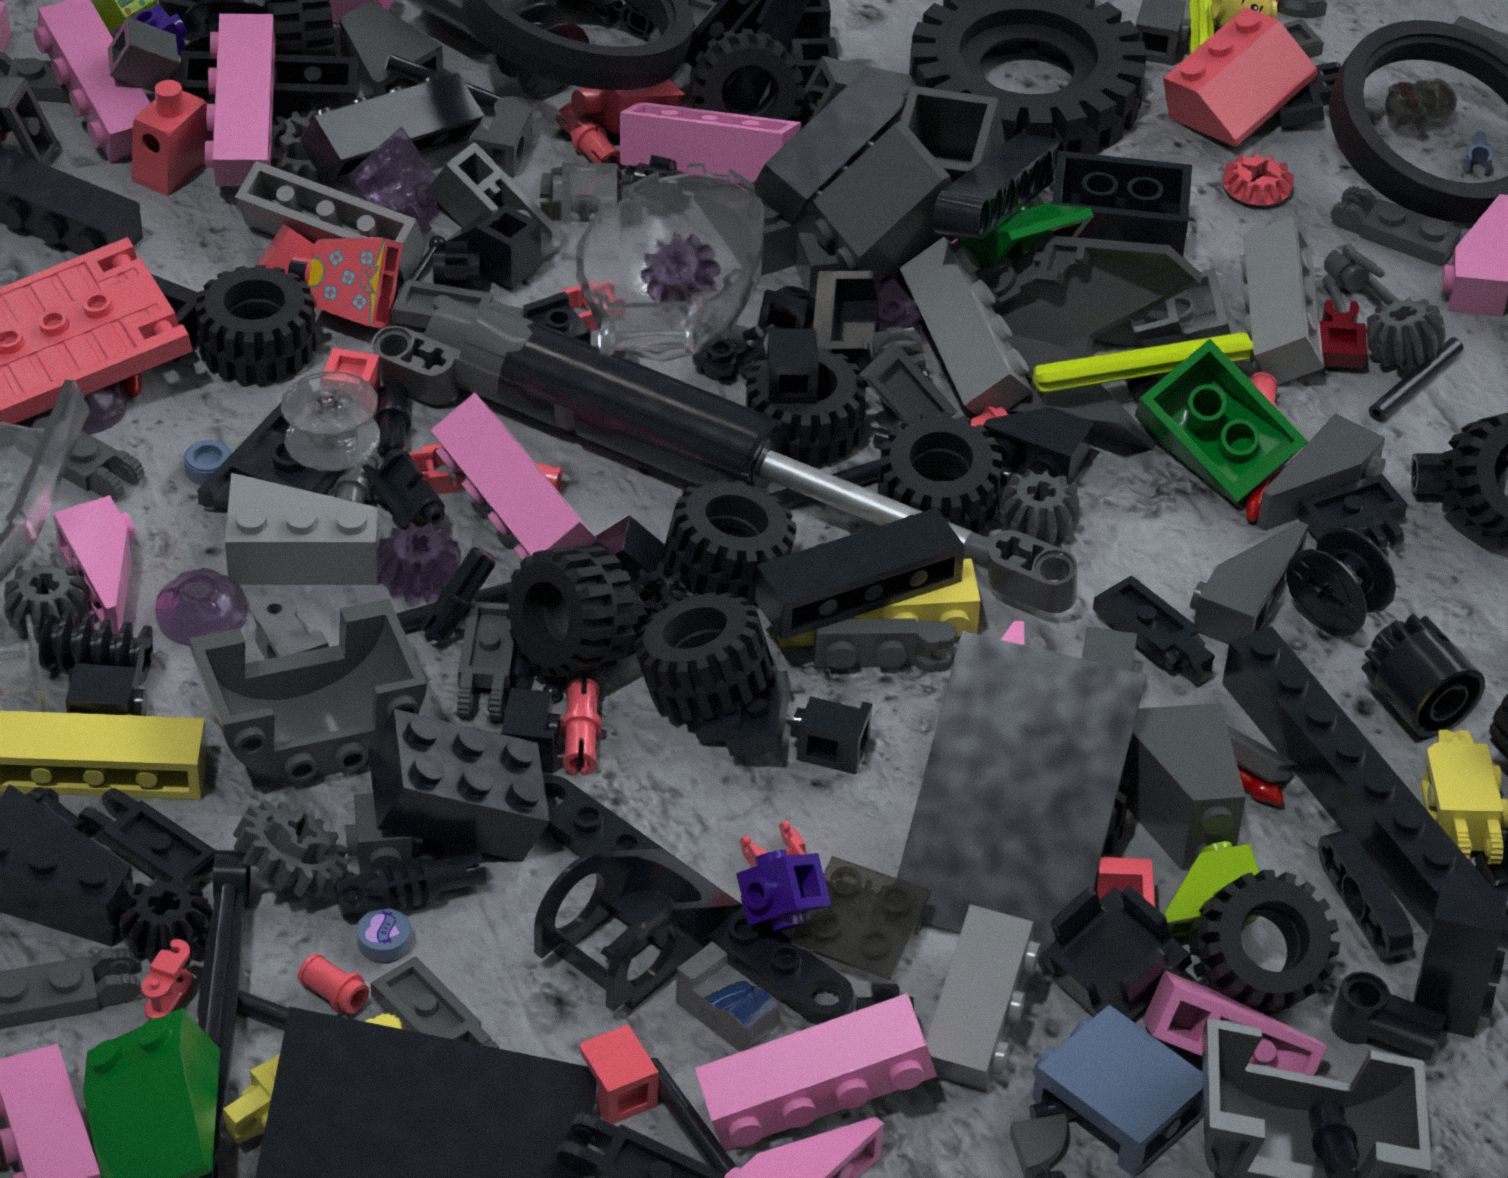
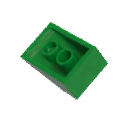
[958,204,1094,273]
[1134,339,1308,505]
[83,1007,220,1178]

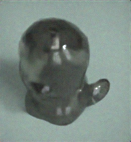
[1385,78,1457,135]

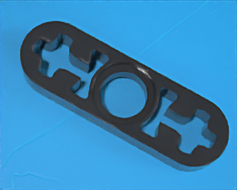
[1318,829,1414,960]

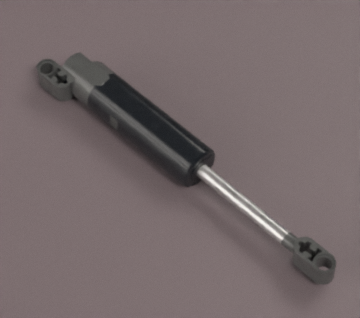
[372,298,1077,613]

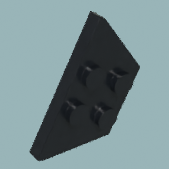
[197,381,358,508]

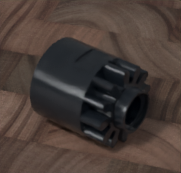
[1361,614,1485,737]

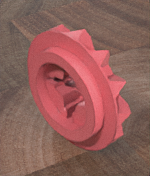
[1222,152,1294,206]

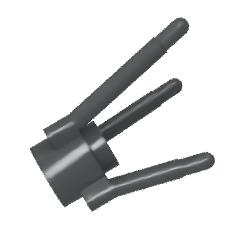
[1322,243,1401,313]

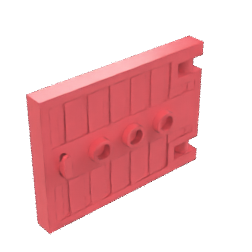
[0,237,193,429]

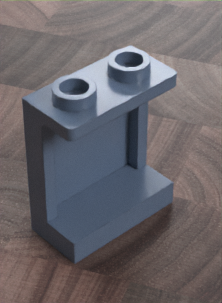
[1032,1005,1204,1178]

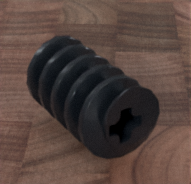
[38,610,153,686]

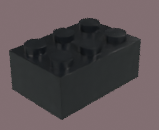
[1052,151,1192,257]
[368,709,550,862]

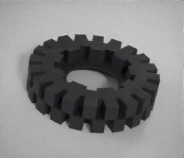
[909,0,1147,155]

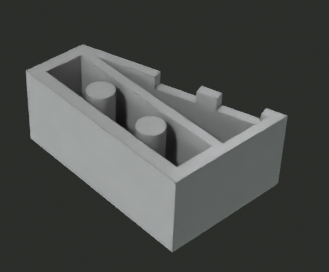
[225,473,380,585]
[926,904,1041,1091]

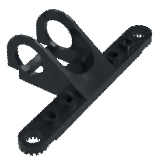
[534,775,854,1025]

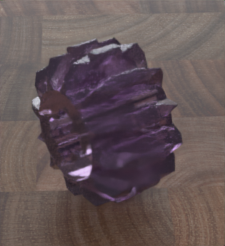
[640,232,721,314]
[377,521,461,603]

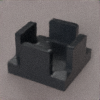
[1038,886,1192,1020]

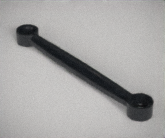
[197,850,251,1178]

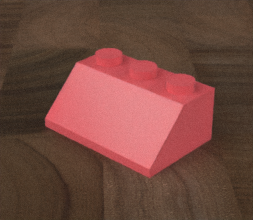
[1163,7,1318,147]

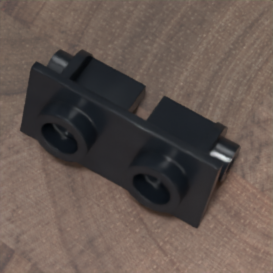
[362,449,445,542]

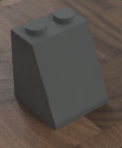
[901,86,1005,183]
[812,120,959,282]
[1125,703,1246,871]

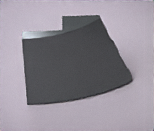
[1094,268,1231,347]

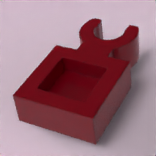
[1319,299,1367,369]

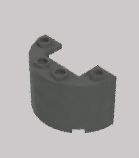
[189,599,427,783]
[1202,1018,1432,1178]

